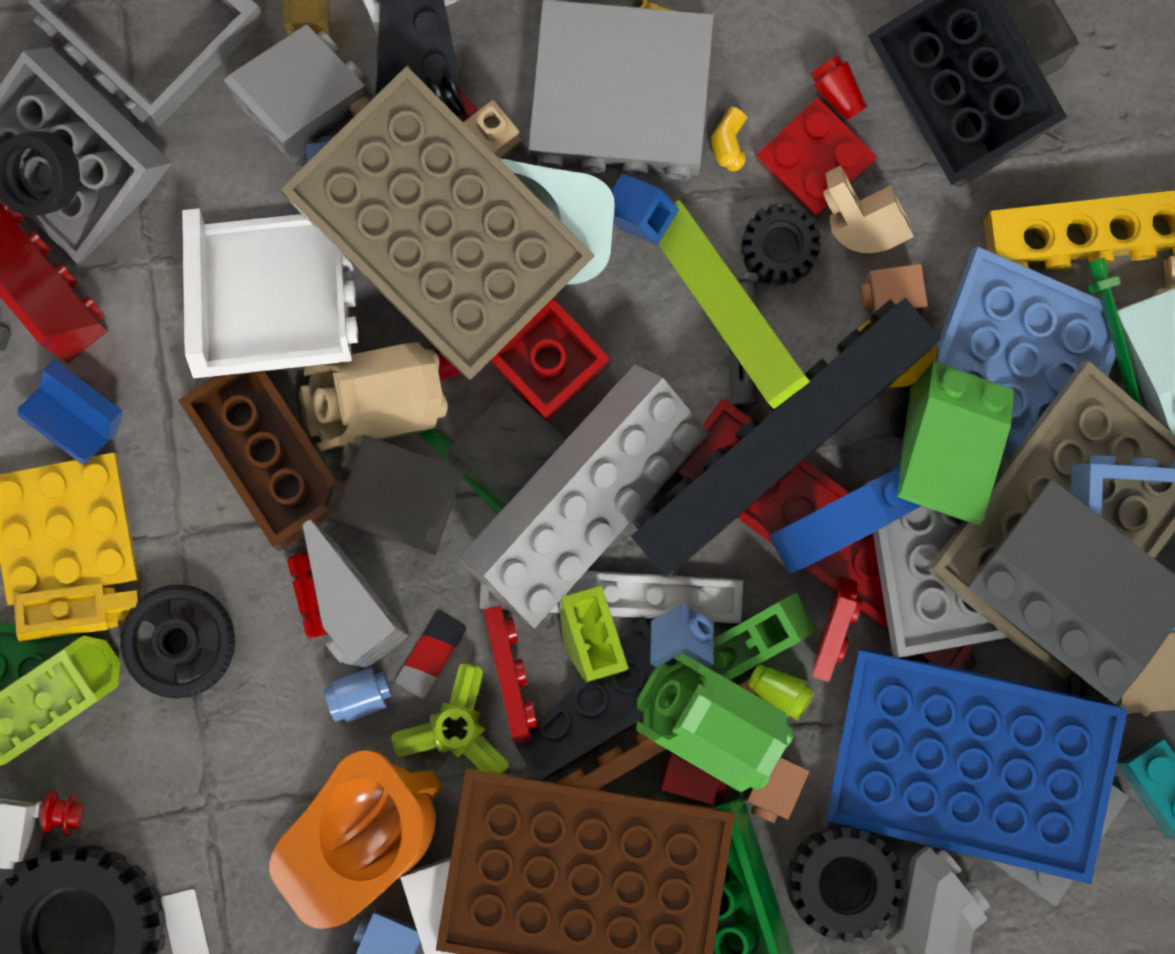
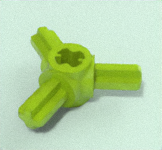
[392,664,510,774]

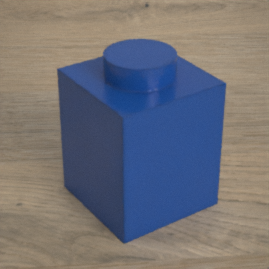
[611,173,679,245]

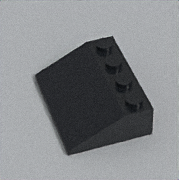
[868,0,1068,187]

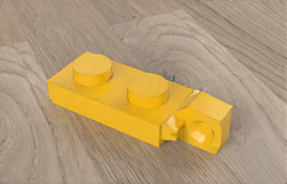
[14,583,139,642]

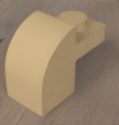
[823,165,914,253]

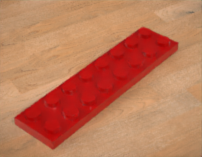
[675,398,977,669]

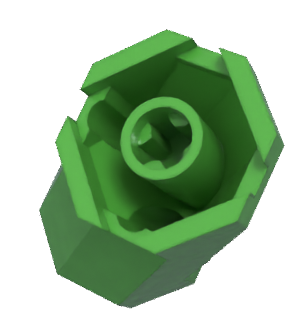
[637,652,793,792]

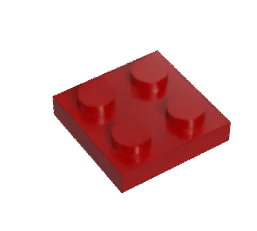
[755,97,877,219]

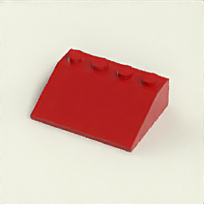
[0,202,108,364]

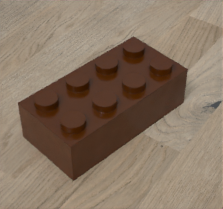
[178,371,353,551]

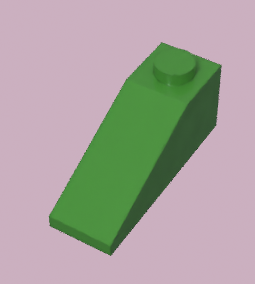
[708,593,818,680]

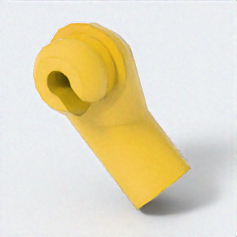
[710,106,748,172]

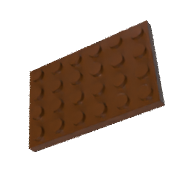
[436,768,735,954]

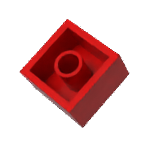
[488,298,610,425]

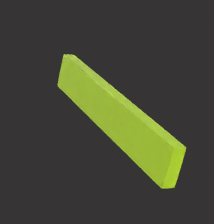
[658,200,810,409]

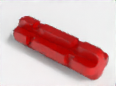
[287,553,328,639]

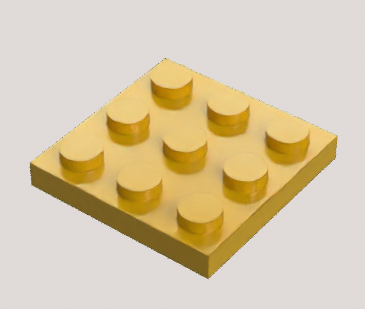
[0,453,140,606]

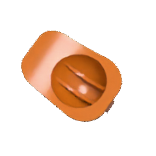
[269,750,444,929]

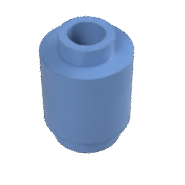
[323,667,392,723]

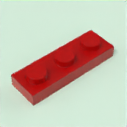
[484,605,538,745]

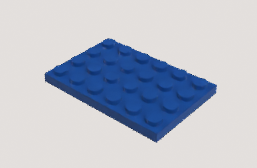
[826,647,1128,884]

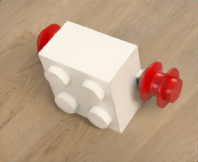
[0,790,84,869]

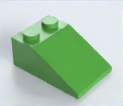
[897,361,1014,525]

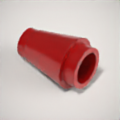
[810,55,868,121]

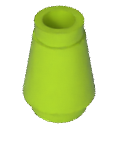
[748,663,815,721]

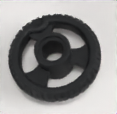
[120,585,235,699]

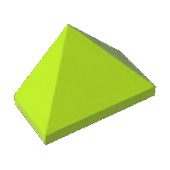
[559,585,629,682]

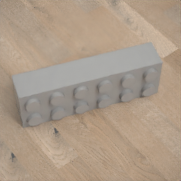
[458,364,709,629]

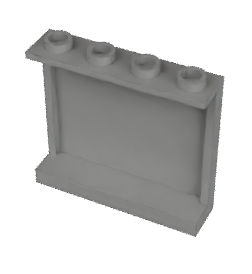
[529,0,714,180]

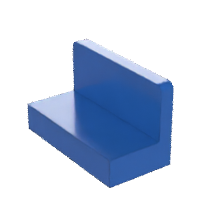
[17,359,123,464]

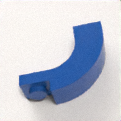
[769,466,921,574]

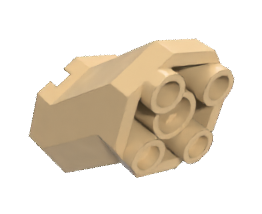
[299,342,447,451]

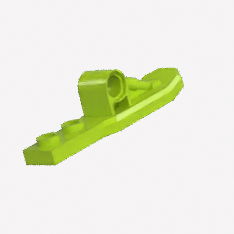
[0,635,121,766]

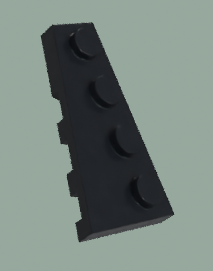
[375,0,460,96]
[515,617,656,781]

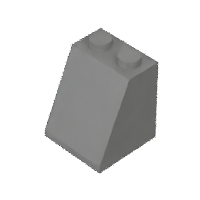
[224,24,368,164]

